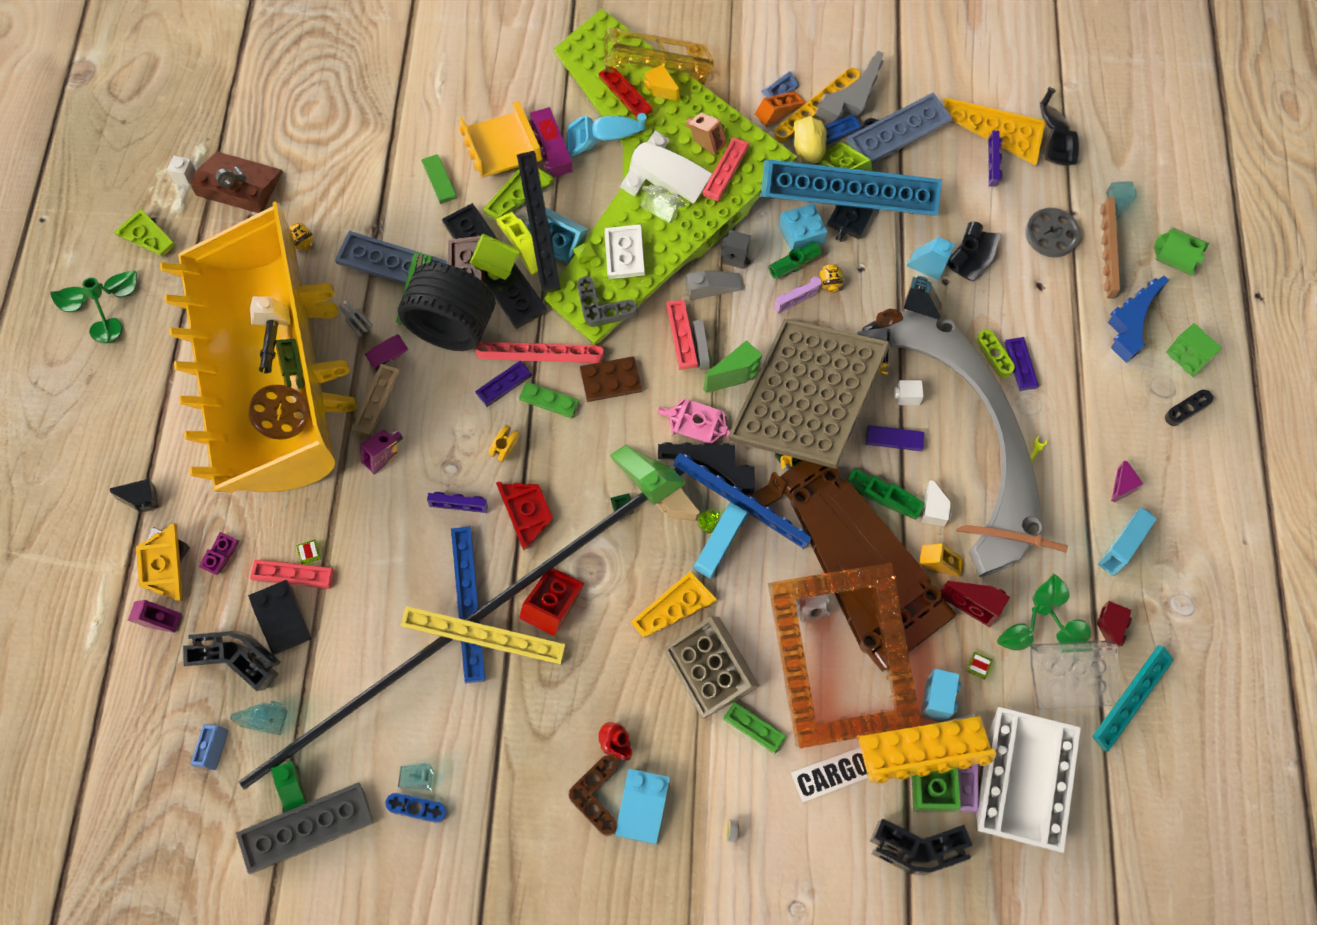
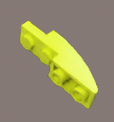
[497,212,538,275]

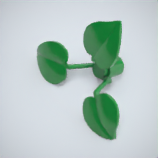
[50,270,137,344]
[997,573,1091,651]

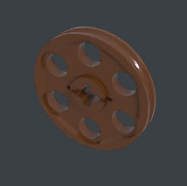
[249,385,309,440]

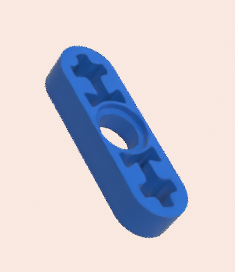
[385,793,447,823]

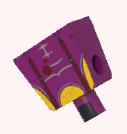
[360,429,403,474]

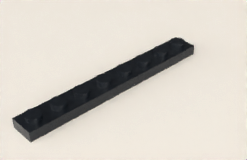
[516,150,561,293]

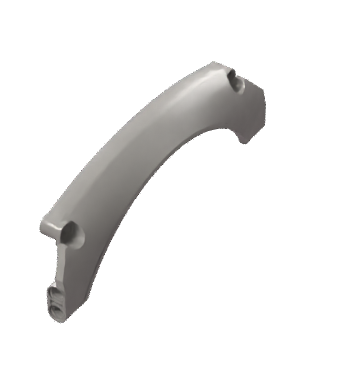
[885,310,1044,577]

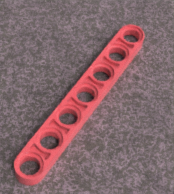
[476,342,604,363]

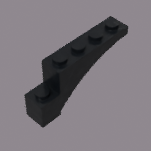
[658,442,755,495]

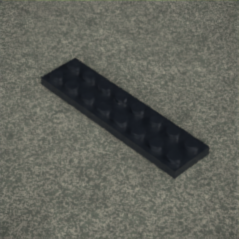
[442,203,547,329]

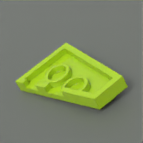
[113,208,176,257]

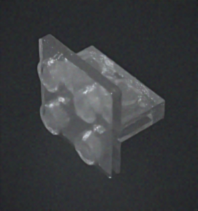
[640,184,686,223]

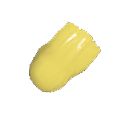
[794,116,827,164]

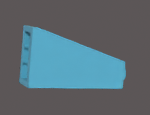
[1097,507,1157,576]

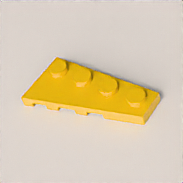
[631,571,717,638]

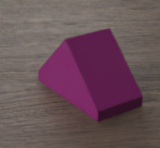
[1111,460,1143,502]

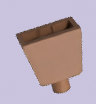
[686,113,726,155]

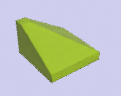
[572,242,596,264]

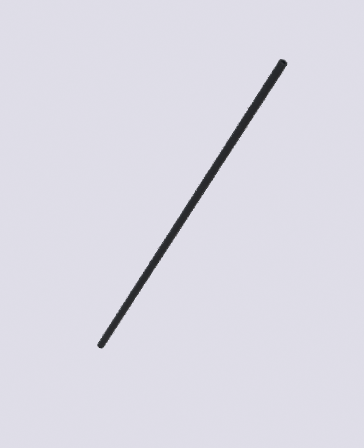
[238,467,685,790]

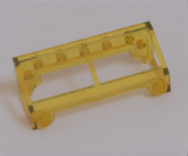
[603,27,714,86]

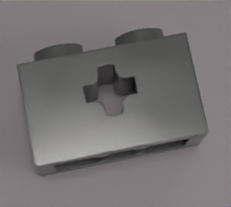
[721,230,751,269]

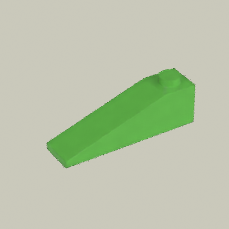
[610,445,685,505]

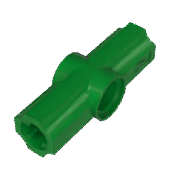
[768,241,822,280]

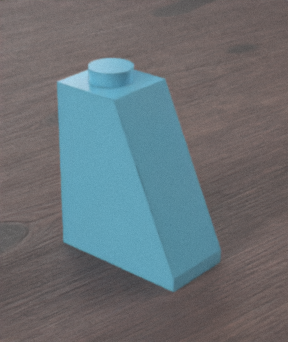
[907,237,955,280]

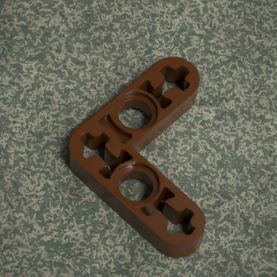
[569,755,618,836]

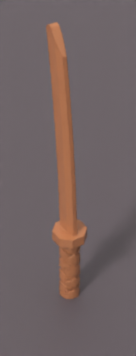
[956,525,1068,553]

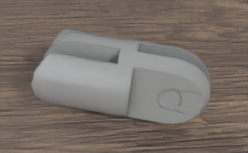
[338,300,373,337]

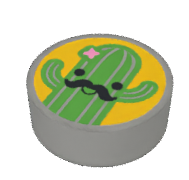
[726,819,739,842]

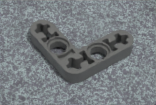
[577,276,637,327]

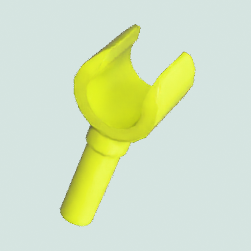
[1030,436,1047,463]

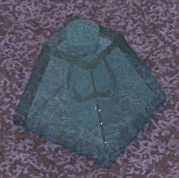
[230,701,288,735]

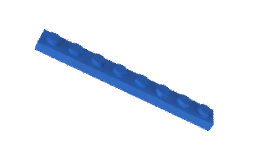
[673,453,812,549]
[451,526,486,684]

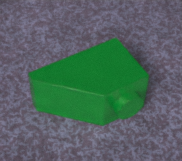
[271,761,307,812]

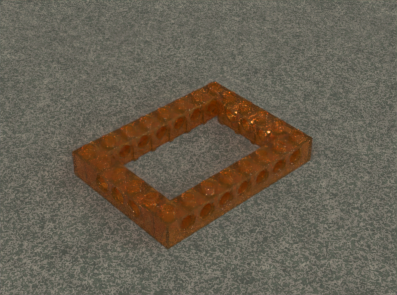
[768,562,922,748]

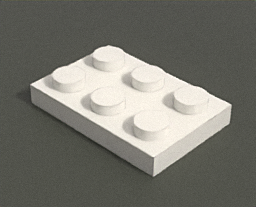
[605,225,645,279]

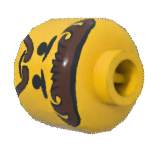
[289,223,314,250]
[819,264,844,292]

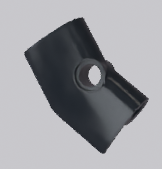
[947,221,1001,281]

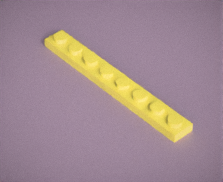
[400,606,565,665]

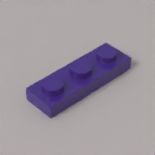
[988,130,1003,187]
[427,491,488,513]

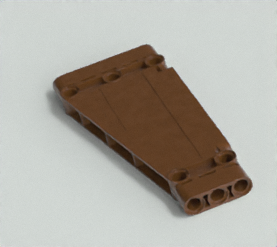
[776,460,957,672]

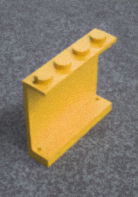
[458,101,542,178]

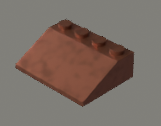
[190,152,283,213]

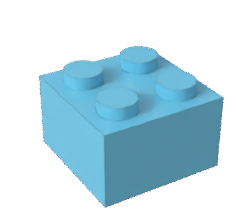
[779,203,827,251]
[920,669,961,722]

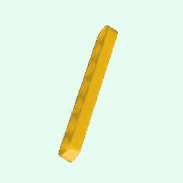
[774,68,860,143]

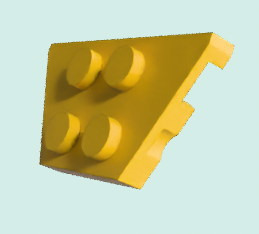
[136,524,183,601]

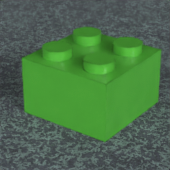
[1166,323,1222,377]
[911,768,961,813]

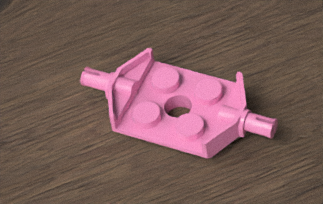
[657,398,731,445]

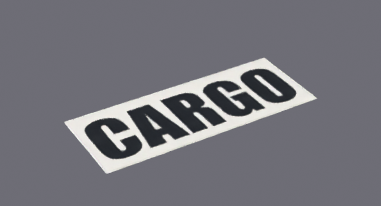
[791,747,869,802]

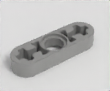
[693,320,710,370]

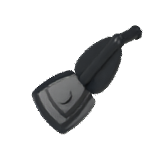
[1040,87,1079,166]

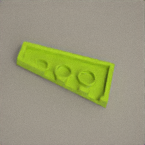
[483,168,554,221]

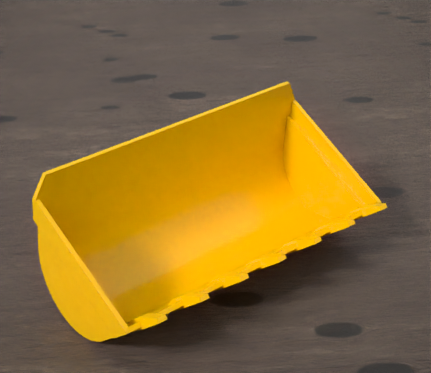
[160,201,357,493]

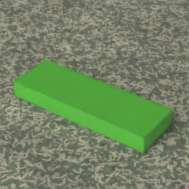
[421,154,457,204]
[723,701,786,754]

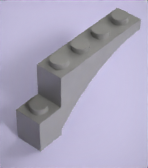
[815,51,884,123]

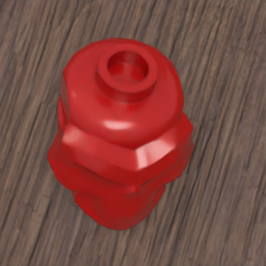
[598,722,633,761]

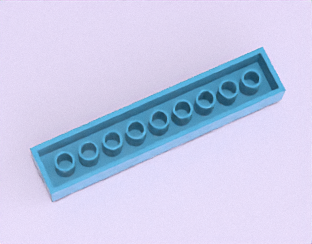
[761,160,942,216]

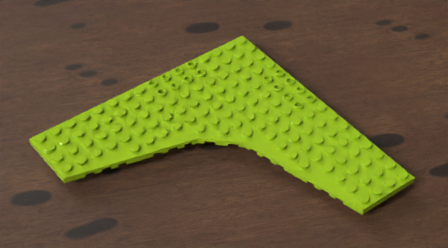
[544,8,797,346]

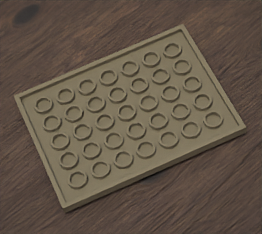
[728,318,889,469]

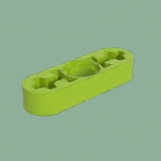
[976,329,1014,378]

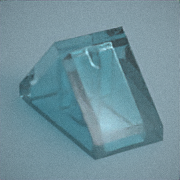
[398,763,433,790]

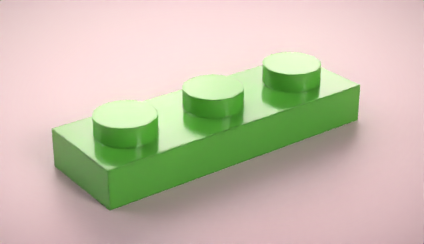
[519,381,579,419]

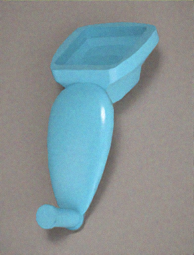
[566,113,646,158]

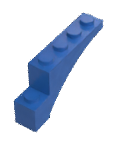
[1108,276,1169,363]

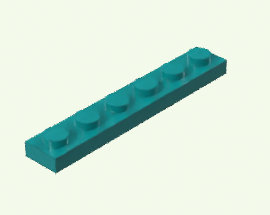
[1092,645,1174,752]

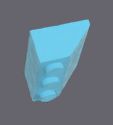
[527,208,589,264]

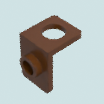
[751,472,786,507]

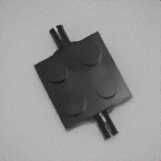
[827,205,874,242]

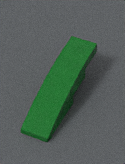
[847,467,925,520]

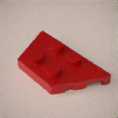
[496,482,553,550]

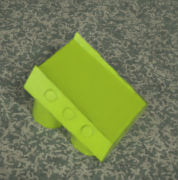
[470,233,519,280]

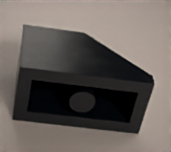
[109,479,159,512]

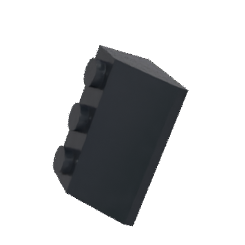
[904,276,942,320]

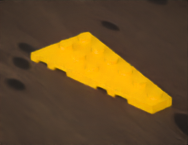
[943,97,1045,166]

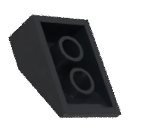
[248,579,312,655]

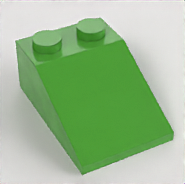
[703,340,762,393]

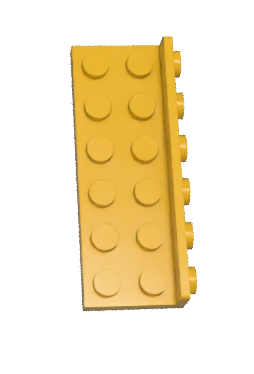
[858,716,996,783]

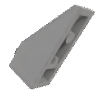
[686,271,743,300]

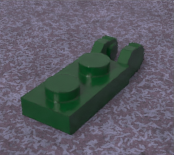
[275,339,303,388]

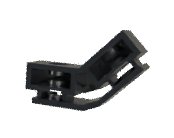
[183,631,281,691]
[870,818,973,875]

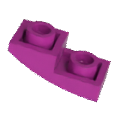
[364,334,409,370]
[199,532,239,575]

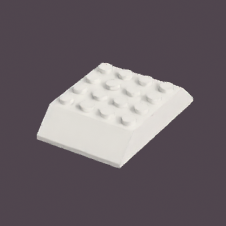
[976,707,1081,853]

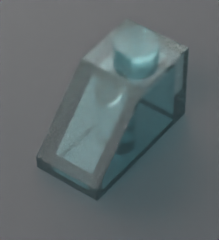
[1106,181,1137,221]

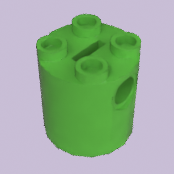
[1153,227,1209,276]

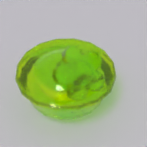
[698,510,719,534]

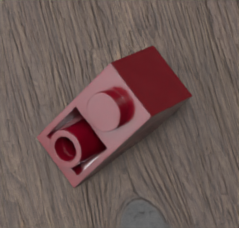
[1097,601,1132,651]

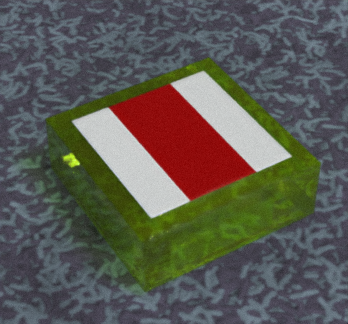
[296,539,321,565]
[966,652,993,680]

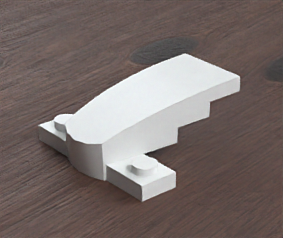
[620,130,712,204]

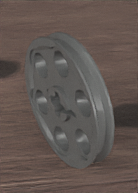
[1025,208,1080,257]

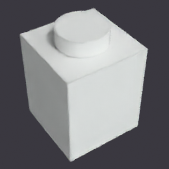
[167,156,196,186]
[894,380,923,405]

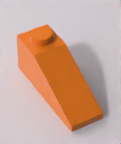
[754,91,806,126]

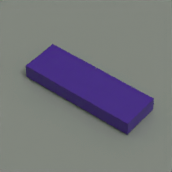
[1005,337,1039,391]
[475,360,532,407]
[866,425,924,452]

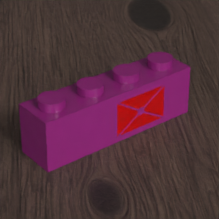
[528,107,573,178]

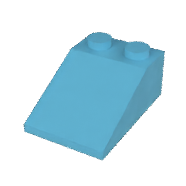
[615,769,670,844]

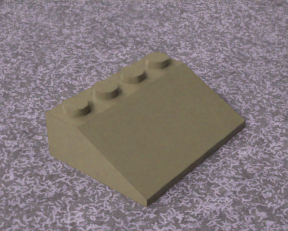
[663,616,759,719]

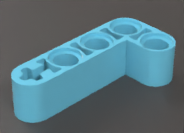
[693,502,749,579]

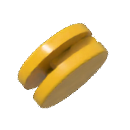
[489,425,520,462]

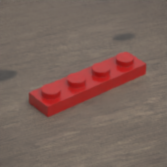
[598,64,653,120]

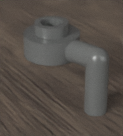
[215,166,247,188]

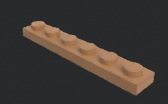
[1100,197,1120,299]

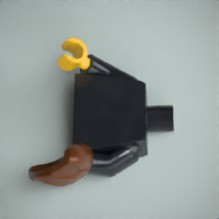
[857,309,903,375]

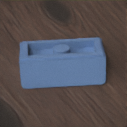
[761,71,799,97]
[190,724,228,770]

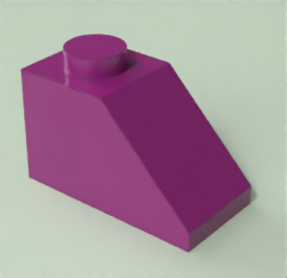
[127,600,182,633]

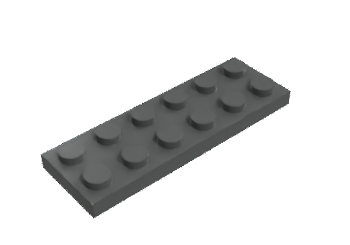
[236,782,374,874]

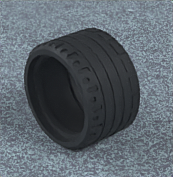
[397,262,496,351]

